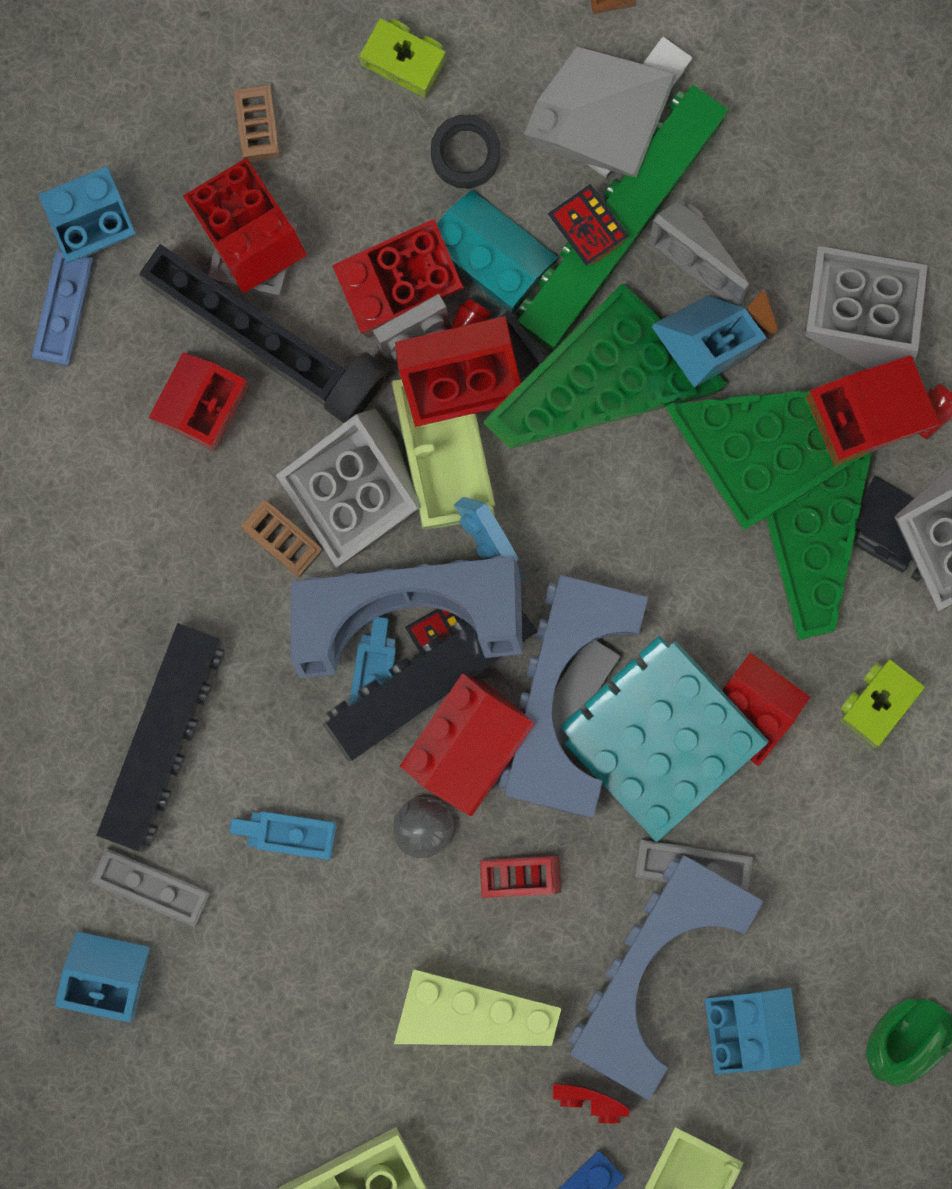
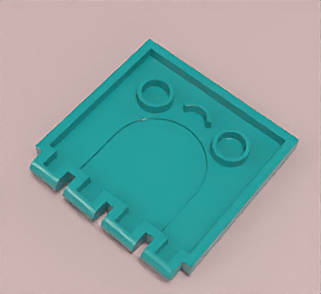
[560,636,768,842]

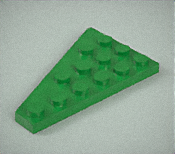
[483,283,727,449]
[665,391,935,532]
[765,452,872,641]

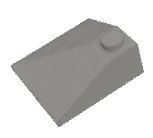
[524,47,677,178]
[648,201,749,306]
[805,246,928,369]
[276,409,421,568]
[895,467,952,611]

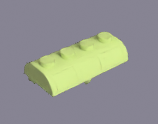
[391,379,495,530]
[644,1127,744,1189]

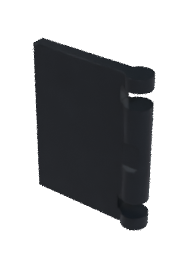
[854,476,921,582]

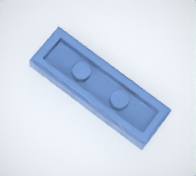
[32,250,94,366]

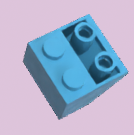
[38,166,136,264]
[652,295,766,387]
[55,931,151,1023]
[705,988,802,1074]

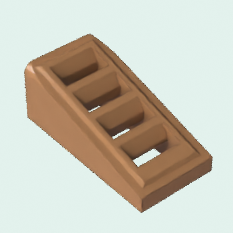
[234,85,281,163]
[240,499,323,578]

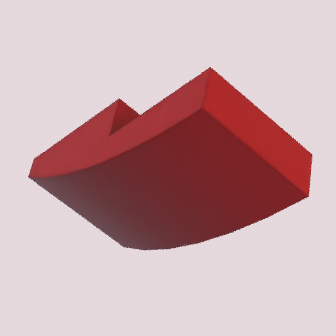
[552,1083,629,1124]

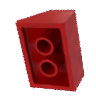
[395,316,521,427]
[399,673,536,816]

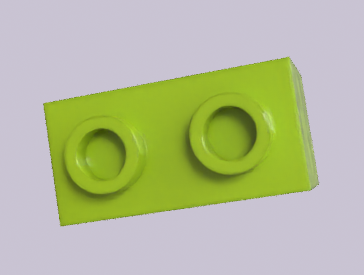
[359,18,446,99]
[839,659,925,748]

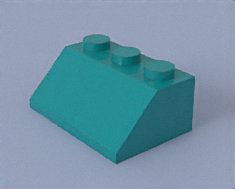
[437,189,558,315]

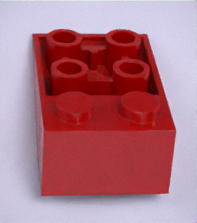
[183,158,307,294]
[332,219,464,338]
[806,355,940,467]

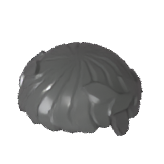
[393,797,454,858]

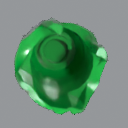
[865,998,952,1087]

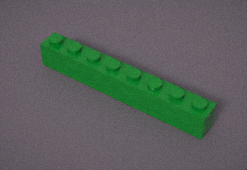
[516,84,729,352]

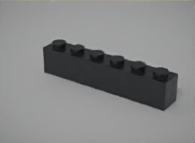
[139,244,346,405]
[322,608,537,761]
[96,623,225,852]

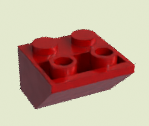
[148,352,249,452]
[722,652,811,767]

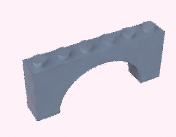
[290,556,523,679]
[499,575,648,819]
[567,854,764,1101]

